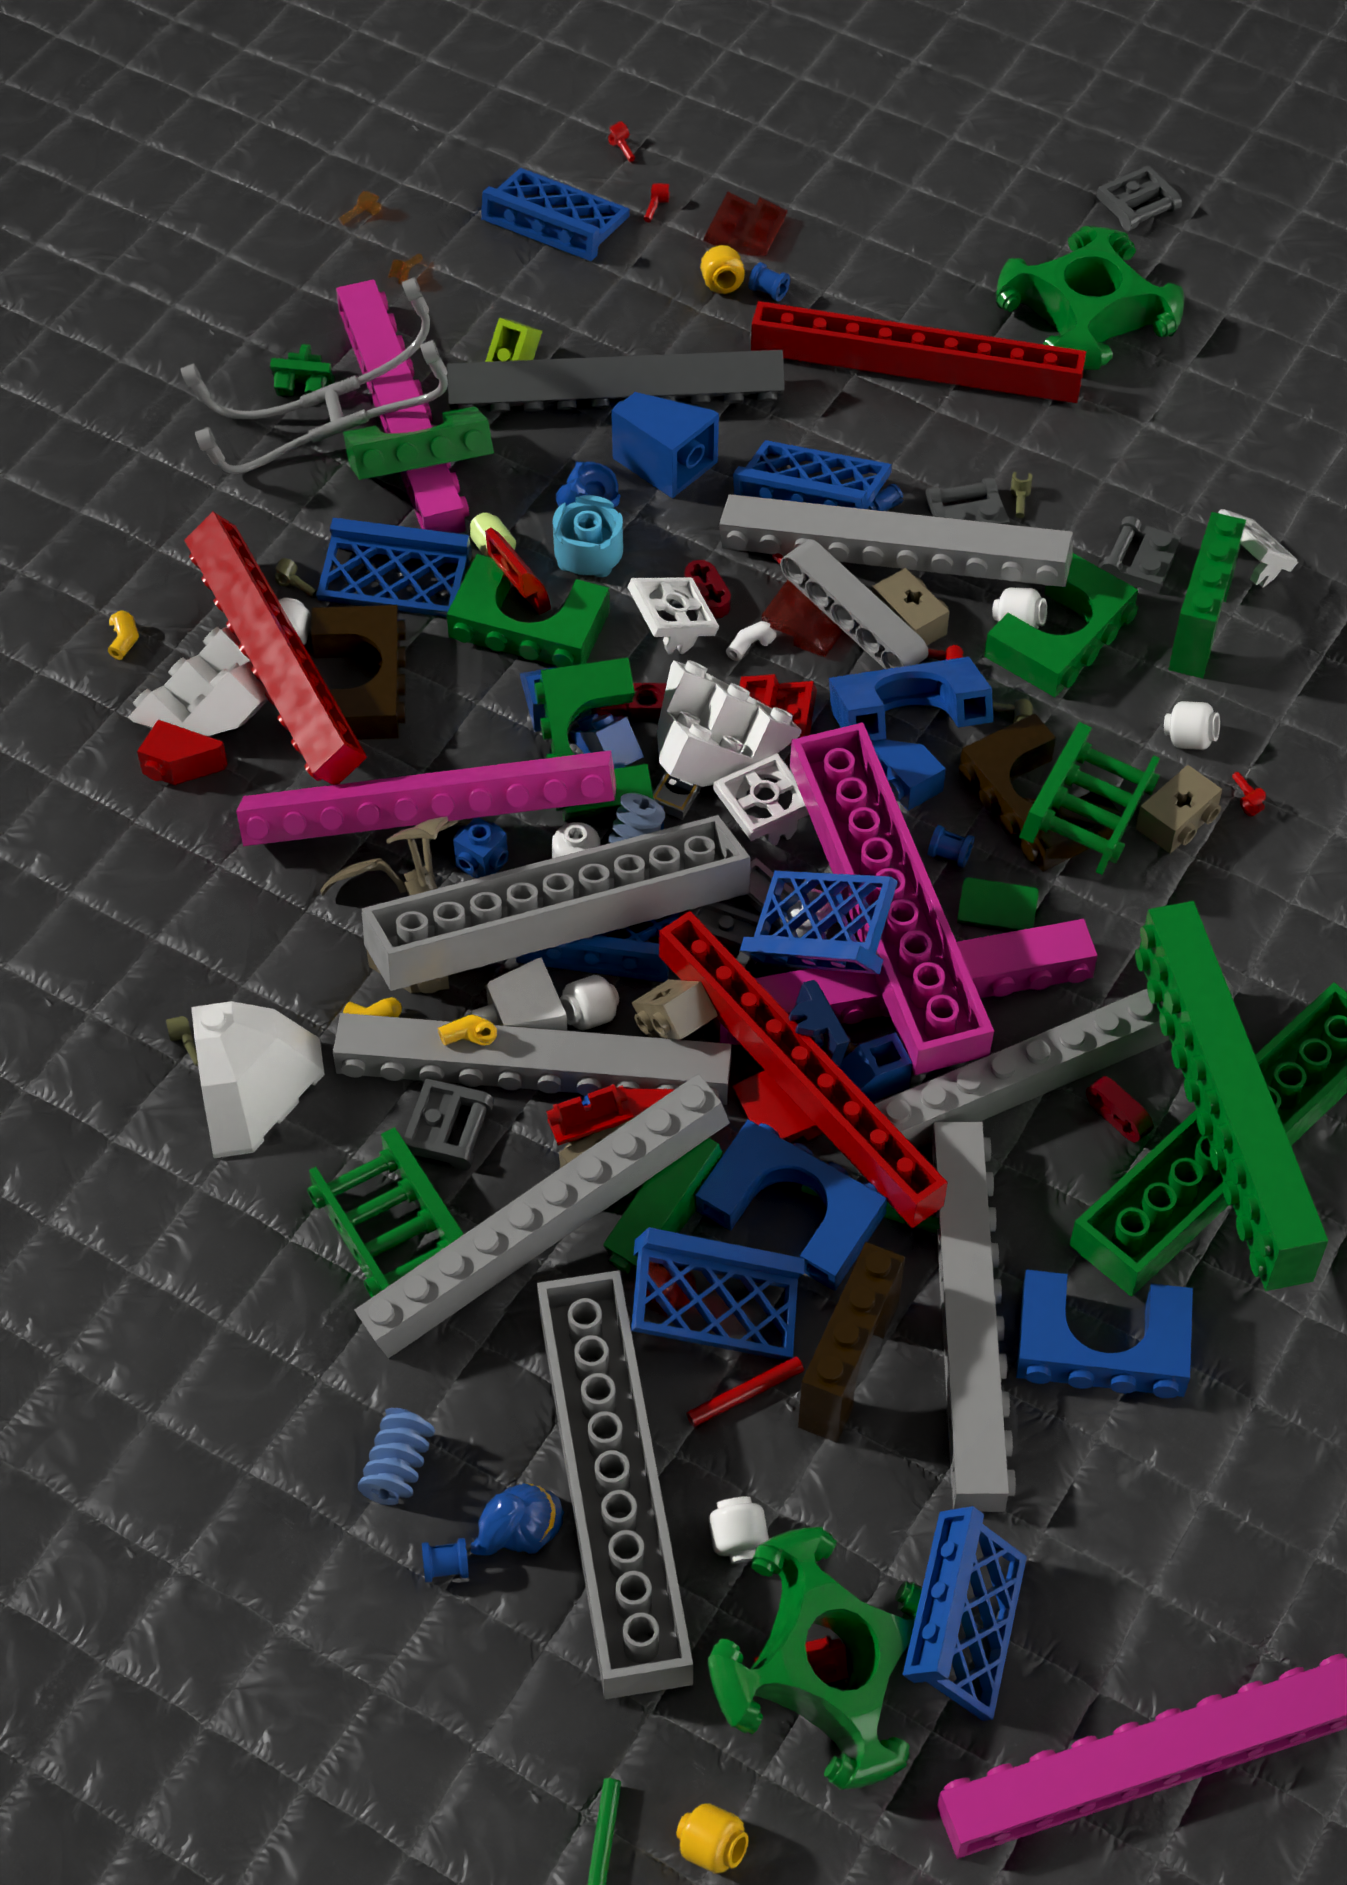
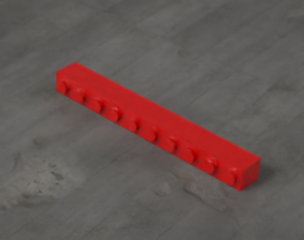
[751,301,1086,403]
[184,512,367,785]
[659,911,948,1228]

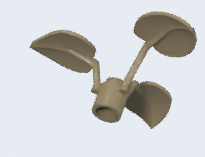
[320,816,473,896]

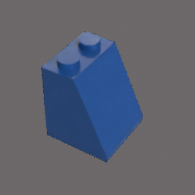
[612,392,719,499]

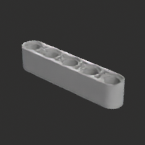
[780,539,928,669]

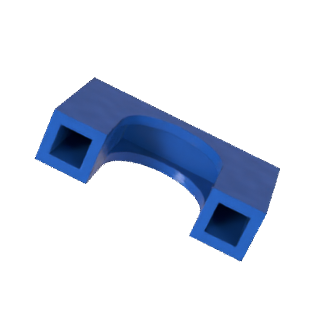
[829,657,993,741]
[695,1119,887,1291]
[1016,1269,1193,1398]

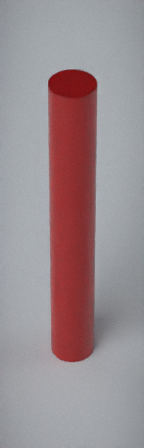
[686,1356,804,1427]

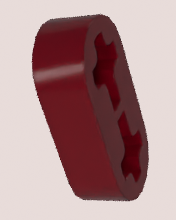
[684,560,731,619]
[1086,1076,1154,1142]

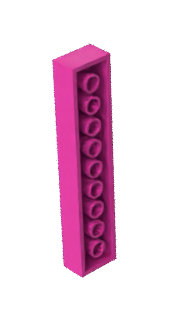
[790,723,994,1075]

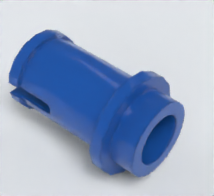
[868,484,903,511]

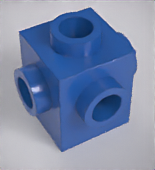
[453,817,509,879]

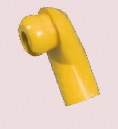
[108,610,139,660]
[343,997,402,1017]
[437,1014,497,1046]

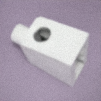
[470,957,567,1031]

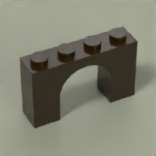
[311,605,406,740]
[959,713,1120,872]
[798,1242,905,1443]

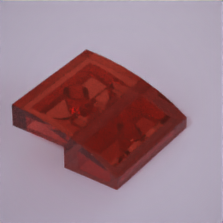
[703,192,788,256]
[762,580,844,657]

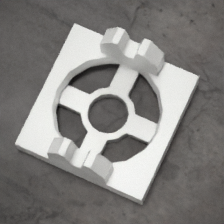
[1218,509,1298,587]
[627,577,719,654]
[713,753,809,846]

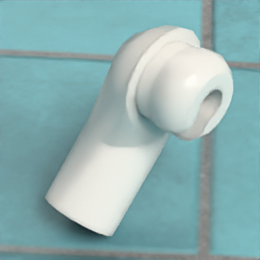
[726,621,777,661]

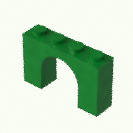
[343,406,494,480]
[1168,512,1246,679]
[984,553,1138,697]
[447,554,610,667]
[534,657,654,821]

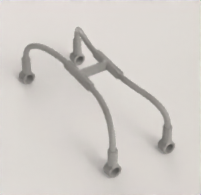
[181,277,448,474]

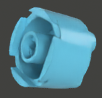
[553,495,623,577]

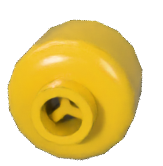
[700,245,745,294]
[676,1803,749,1874]

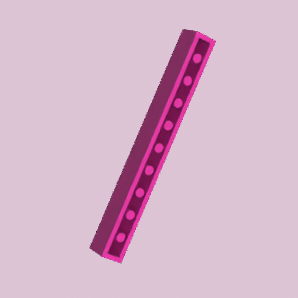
[336,279,470,533]
[236,750,617,846]
[712,919,1098,1045]
[937,1654,1347,1859]

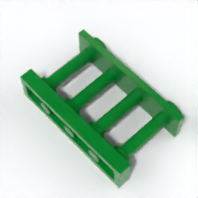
[1019,722,1160,875]
[307,1127,464,1298]

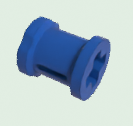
[748,262,791,302]
[927,825,975,868]
[422,1538,469,1583]

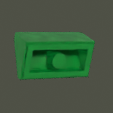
[957,877,1039,932]

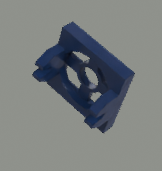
[789,980,850,1068]

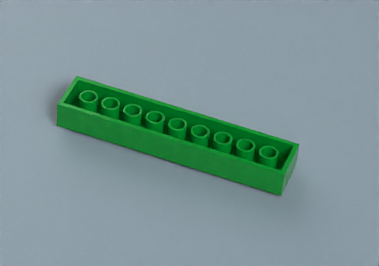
[1135,901,1328,1291]
[1069,982,1347,1297]

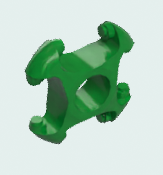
[996,226,1184,370]
[708,1527,922,1790]

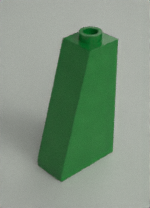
[603,1138,723,1275]

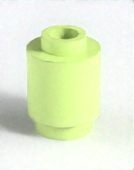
[469,513,516,557]

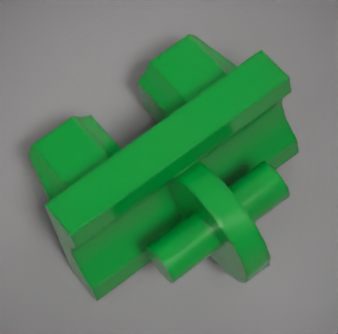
[270,344,335,397]

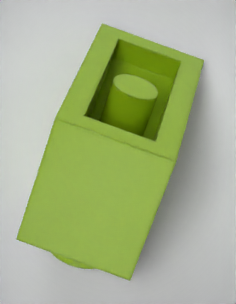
[485,317,542,362]

